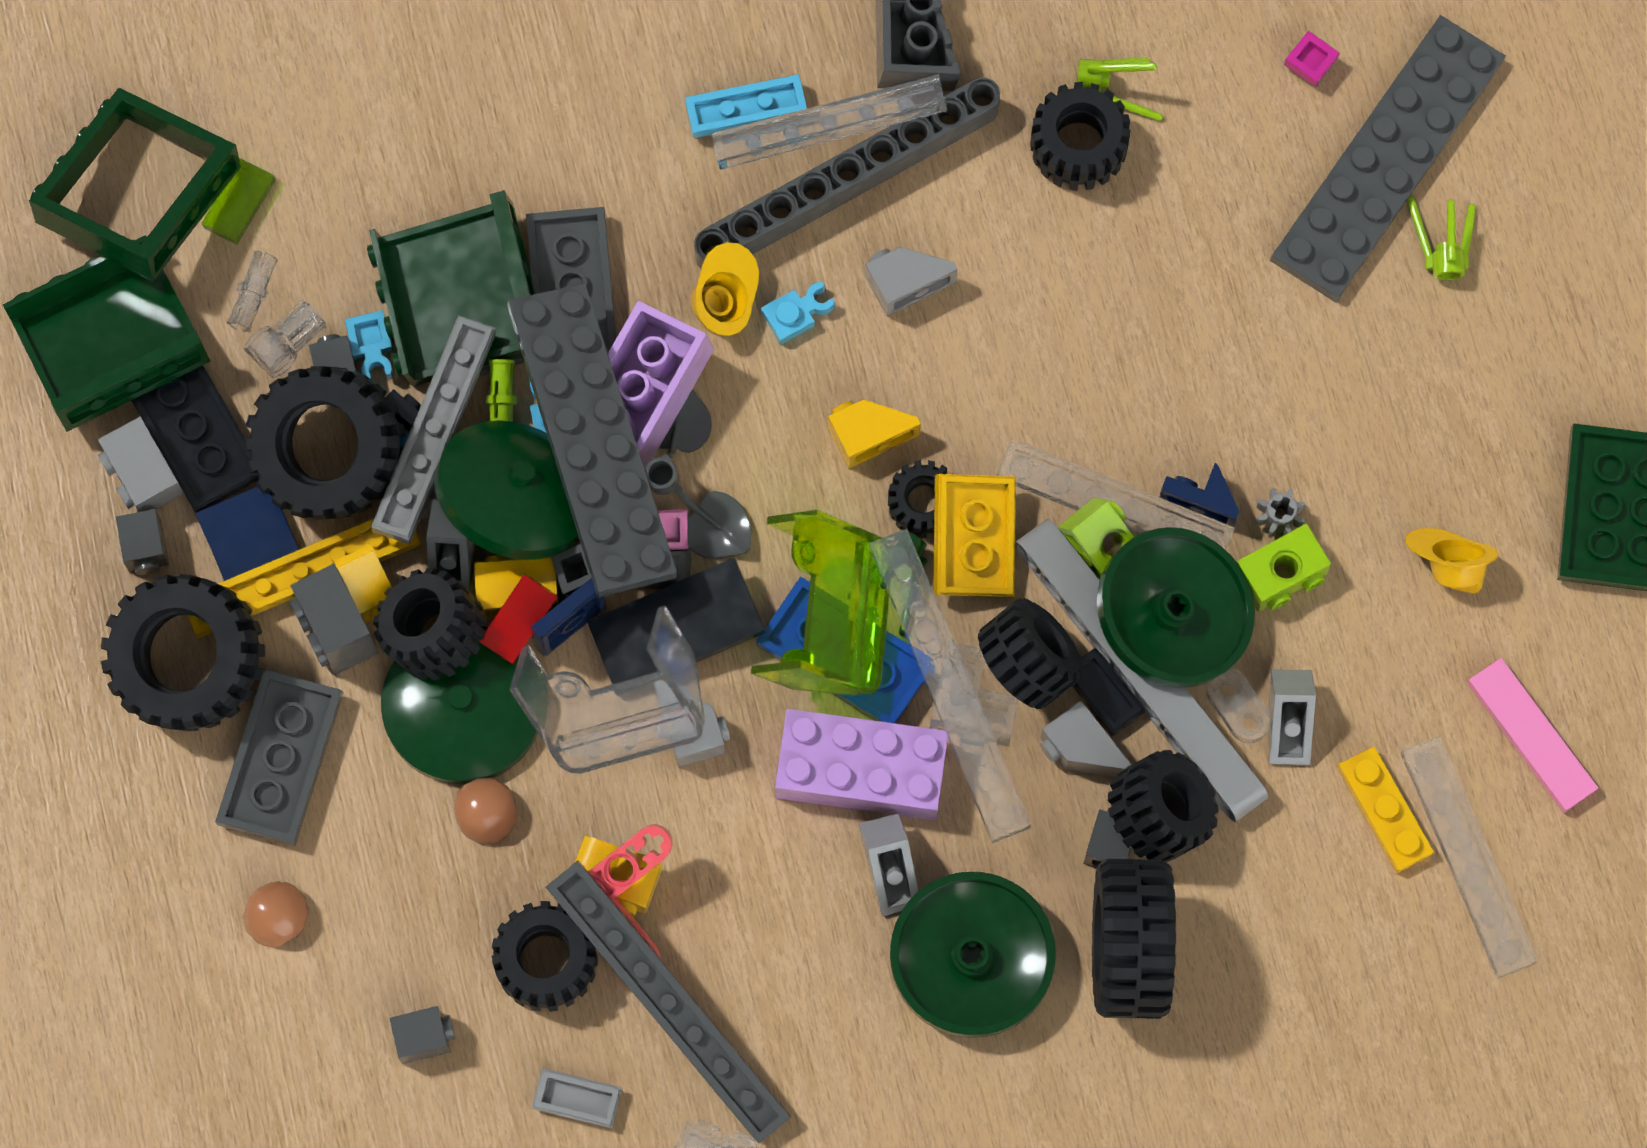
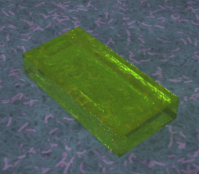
[201,158,276,245]

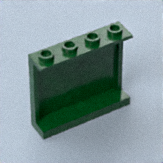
[367,190,535,386]
[2,235,211,432]

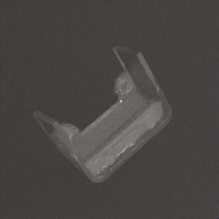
[509,606,705,774]

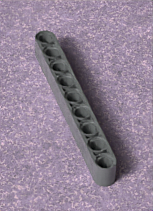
[694,78,1000,269]

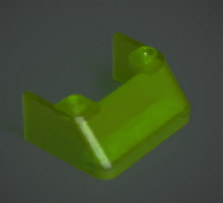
[751,509,893,696]

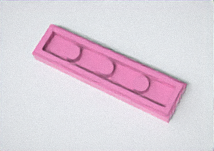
[1467,658,1598,813]

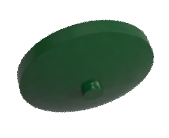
[434,420,579,560]
[1097,527,1255,688]
[381,626,544,785]
[890,872,1056,1038]

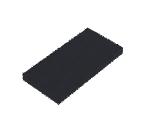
[131,365,259,513]
[587,557,766,696]

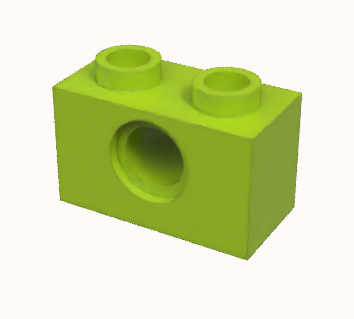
[1058,497,1138,580]
[1237,523,1331,612]

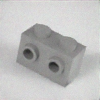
[97,417,184,512]

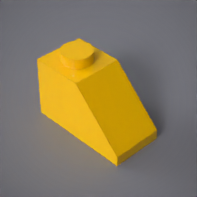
[828,399,921,469]
[334,544,392,624]

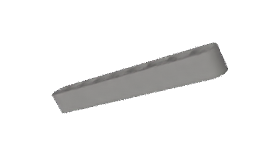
[1015,519,1268,822]

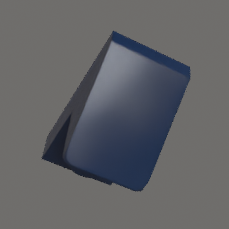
[1158,463,1239,529]

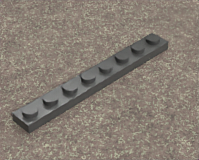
[546,860,791,1144]

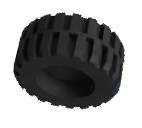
[244,366,405,520]
[101,574,265,731]
[1092,859,1176,1019]

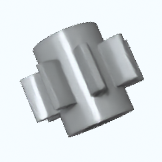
[1256,488,1305,538]

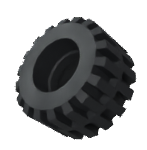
[1030,82,1131,191]
[373,568,486,680]
[978,598,1083,709]
[1107,750,1218,863]
[491,901,598,1012]

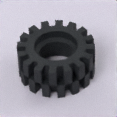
[888,460,953,538]

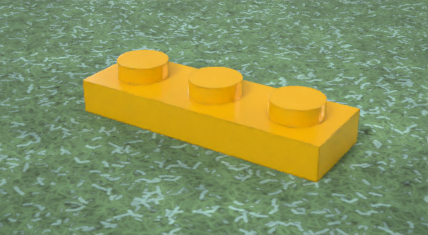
[1337,746,1434,874]

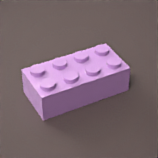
[608,301,715,469]
[775,709,949,821]

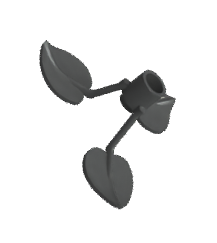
[645,389,751,559]

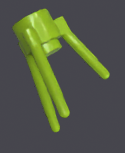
[1077,57,1163,121]
[1407,196,1476,280]

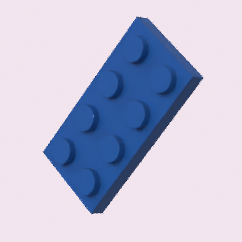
[756,576,936,724]

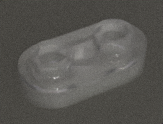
[1206,667,1271,743]

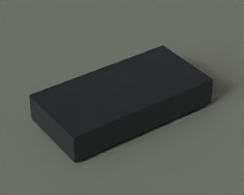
[1073,647,1145,737]

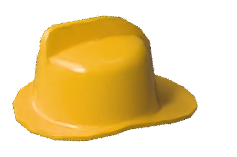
[691,242,759,336]
[1405,528,1498,594]

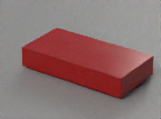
[479,573,558,664]

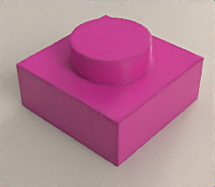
[1284,31,1340,87]

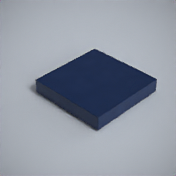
[195,487,299,581]
[531,578,606,656]

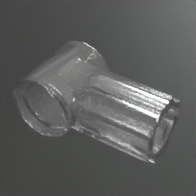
[244,300,327,378]

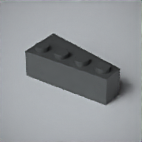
[876,0,961,91]

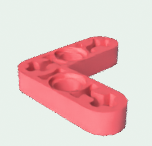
[588,824,673,957]

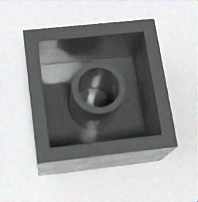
[289,564,378,675]

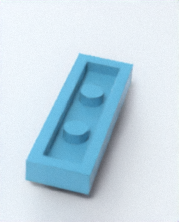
[685,74,807,139]

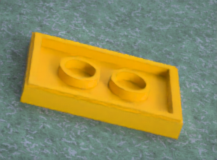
[933,474,1016,597]

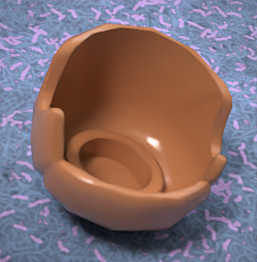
[454,778,518,844]
[243,881,309,948]

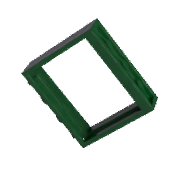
[29,87,241,282]

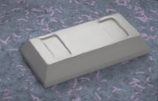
[532,1068,623,1129]

